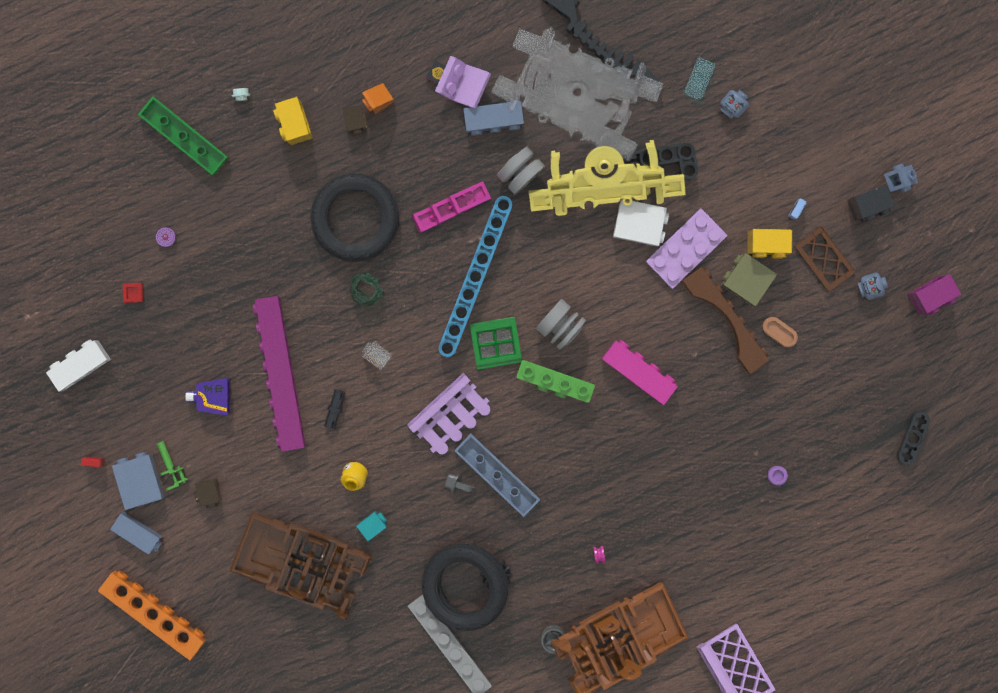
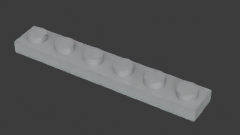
[408,594,492,693]

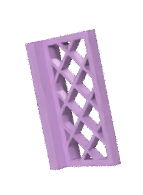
[696,623,775,693]

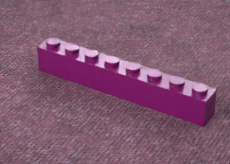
[253,296,306,452]

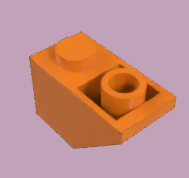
[362,83,394,114]

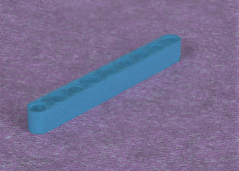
[439,196,512,357]

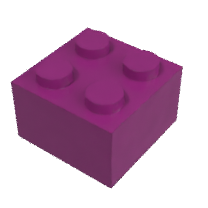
[907,274,961,315]

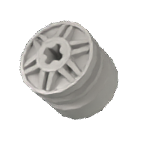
[535,299,586,350]

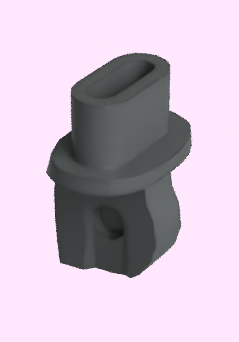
[445,474,476,494]

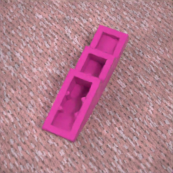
[411,181,491,233]

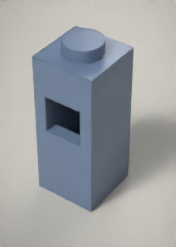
[110,512,163,554]

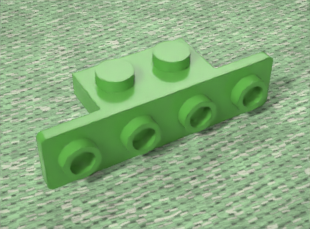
[517,360,595,403]

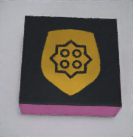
[426,61,446,85]

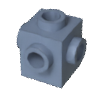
[884,164,918,193]

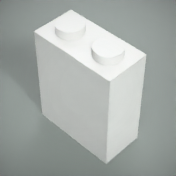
[613,199,669,247]

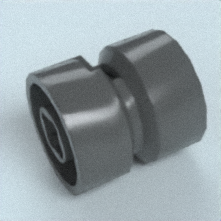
[541,625,565,654]

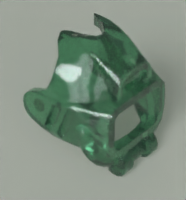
[350,272,384,307]

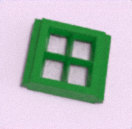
[470,317,522,369]

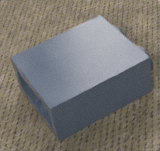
[112,452,165,510]

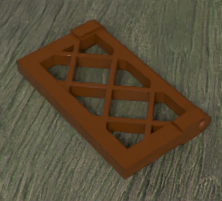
[794,226,856,292]

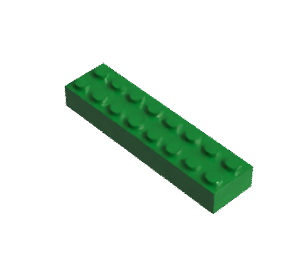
[138,96,229,176]

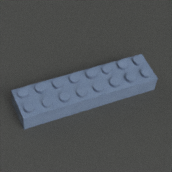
[454,433,540,517]

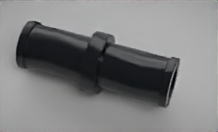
[324,389,346,429]

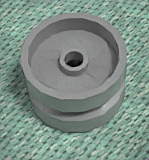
[496,146,545,195]

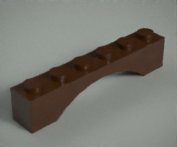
[681,267,769,374]

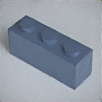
[464,101,524,136]

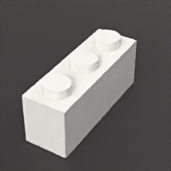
[46,339,111,392]

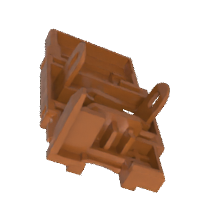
[551,582,688,693]

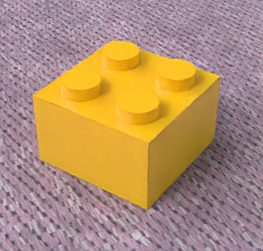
[273,97,313,145]
[747,229,792,259]

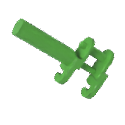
[157,441,188,491]

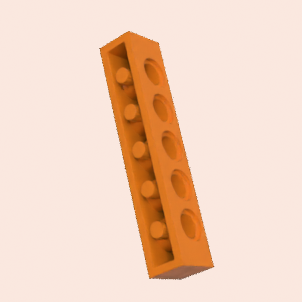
[98,570,207,660]

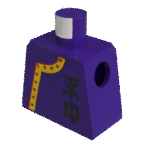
[186,378,230,415]

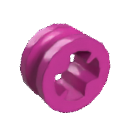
[593,546,605,564]

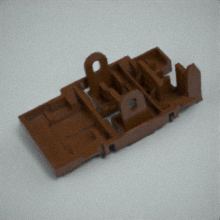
[230,512,371,620]

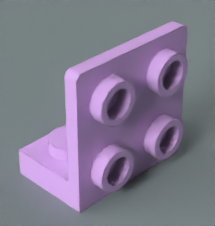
[435,56,491,109]

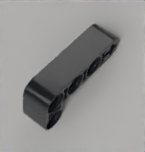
[622,143,698,181]

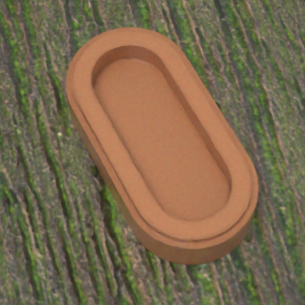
[762,317,798,347]

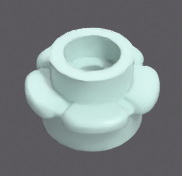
[231,88,250,101]

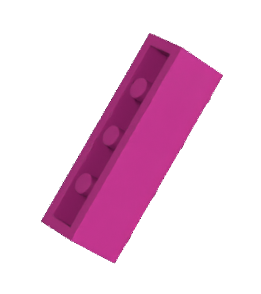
[601,340,678,405]

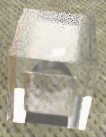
[362,341,393,370]

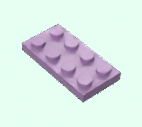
[645,208,728,289]

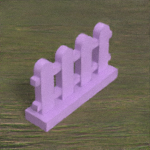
[407,373,490,454]

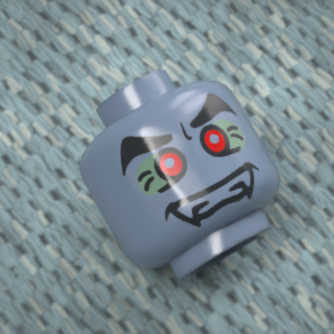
[720,90,749,119]
[858,272,888,300]

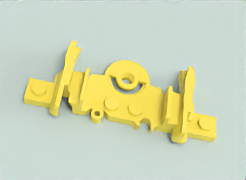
[529,140,685,216]

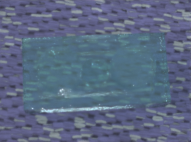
[683,57,716,100]

